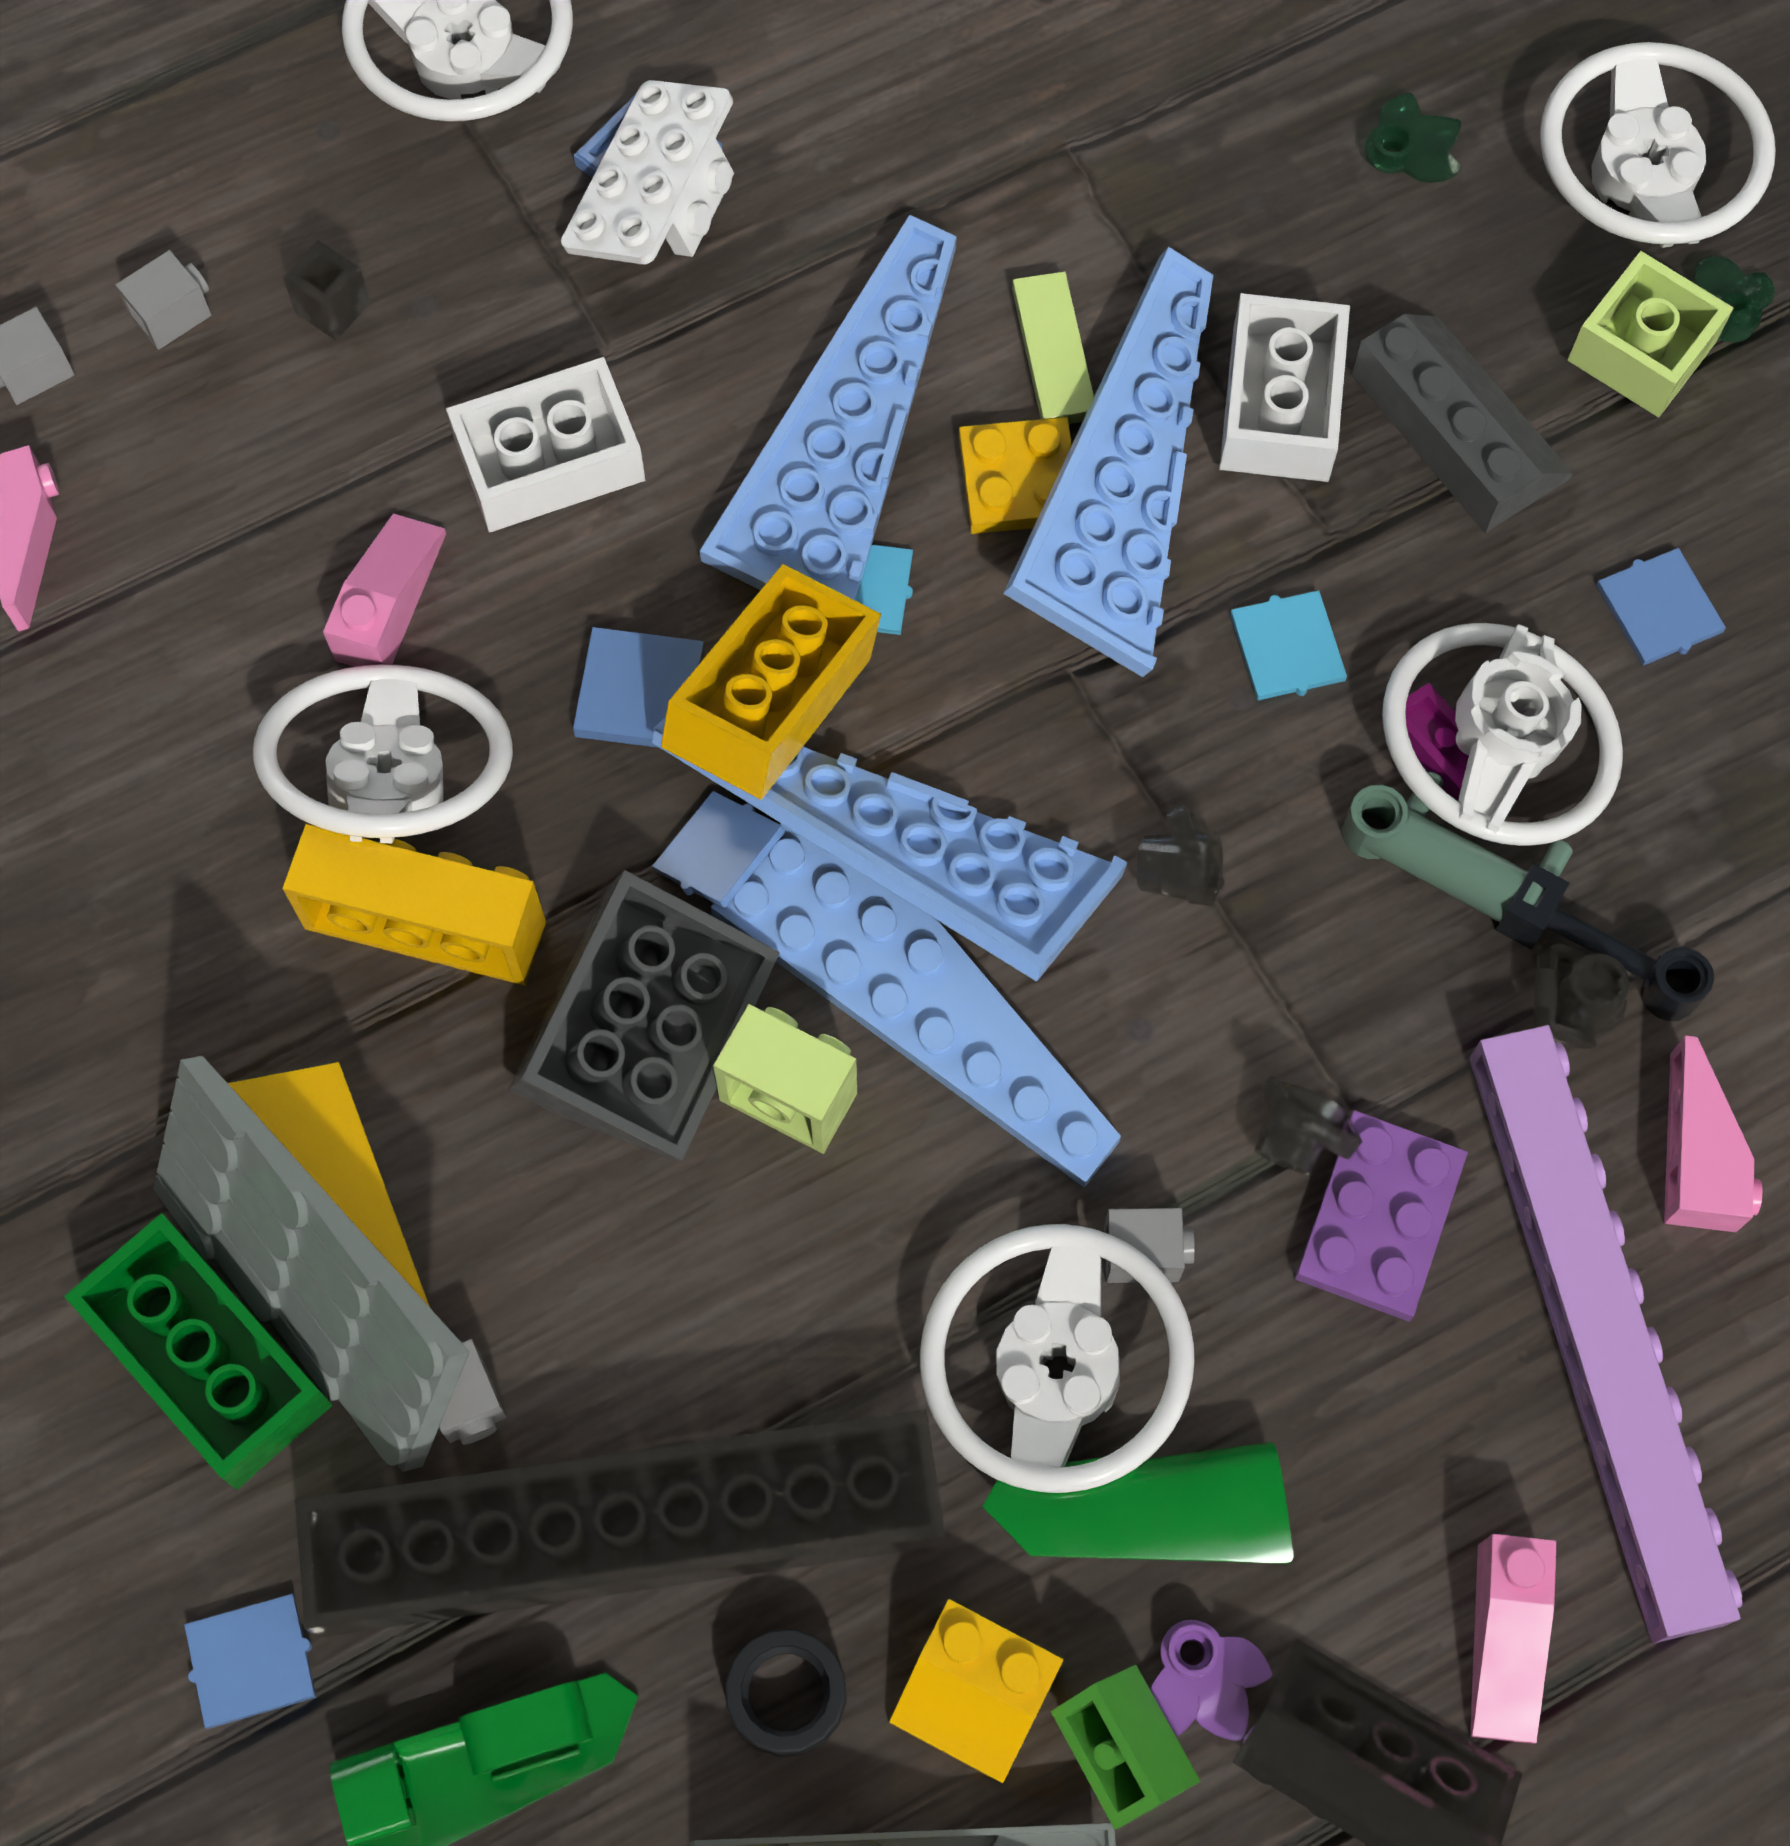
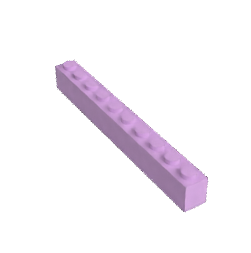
[1469,1025,1742,1644]

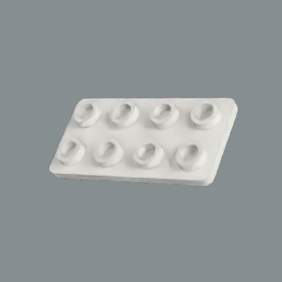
[561,80,734,264]

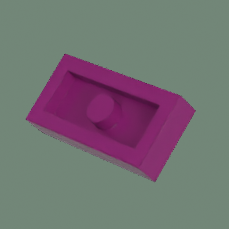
[1382,683,1469,801]

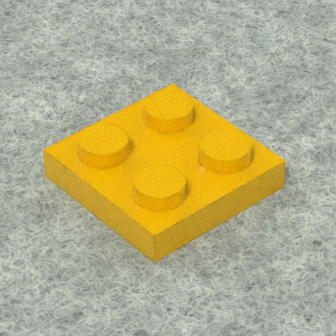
[959,417,1072,534]

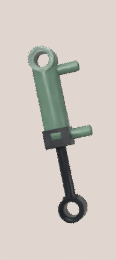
[1342,771,1714,1021]

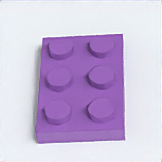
[1295,1110,1468,1322]

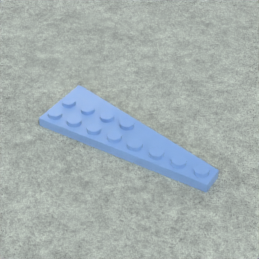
[700,215,957,601]
[1003,247,1213,677]
[652,717,1127,982]
[711,823,1121,1188]

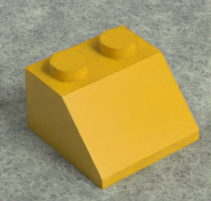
[889,1599,1064,1784]

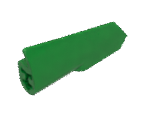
[982,1442,1293,1564]
[330,1673,639,1846]

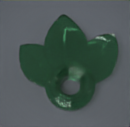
[1364,93,1461,183]
[1694,255,1775,342]

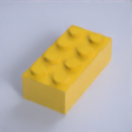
[661,564,881,800]
[282,824,547,986]

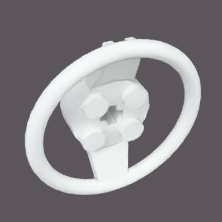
[342,0,573,121]
[1540,42,1776,248]
[1382,623,1623,846]
[253,664,513,844]
[920,1224,1195,1493]

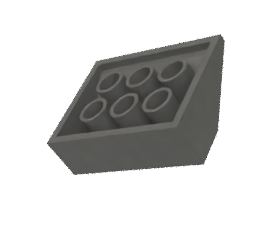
[508,870,780,1162]

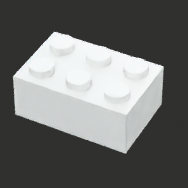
[1219,293,1350,482]
[446,357,646,533]

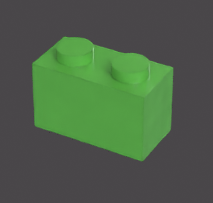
[1051,1665,1201,1830]

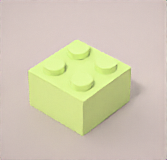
[1568,251,1733,418]
[713,1004,857,1154]

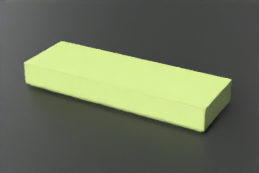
[1012,271,1094,424]

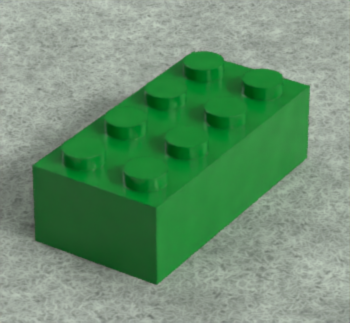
[64,1213,333,1490]

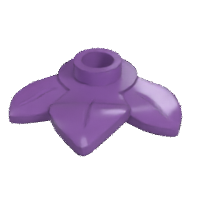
[1150,1620,1272,1741]

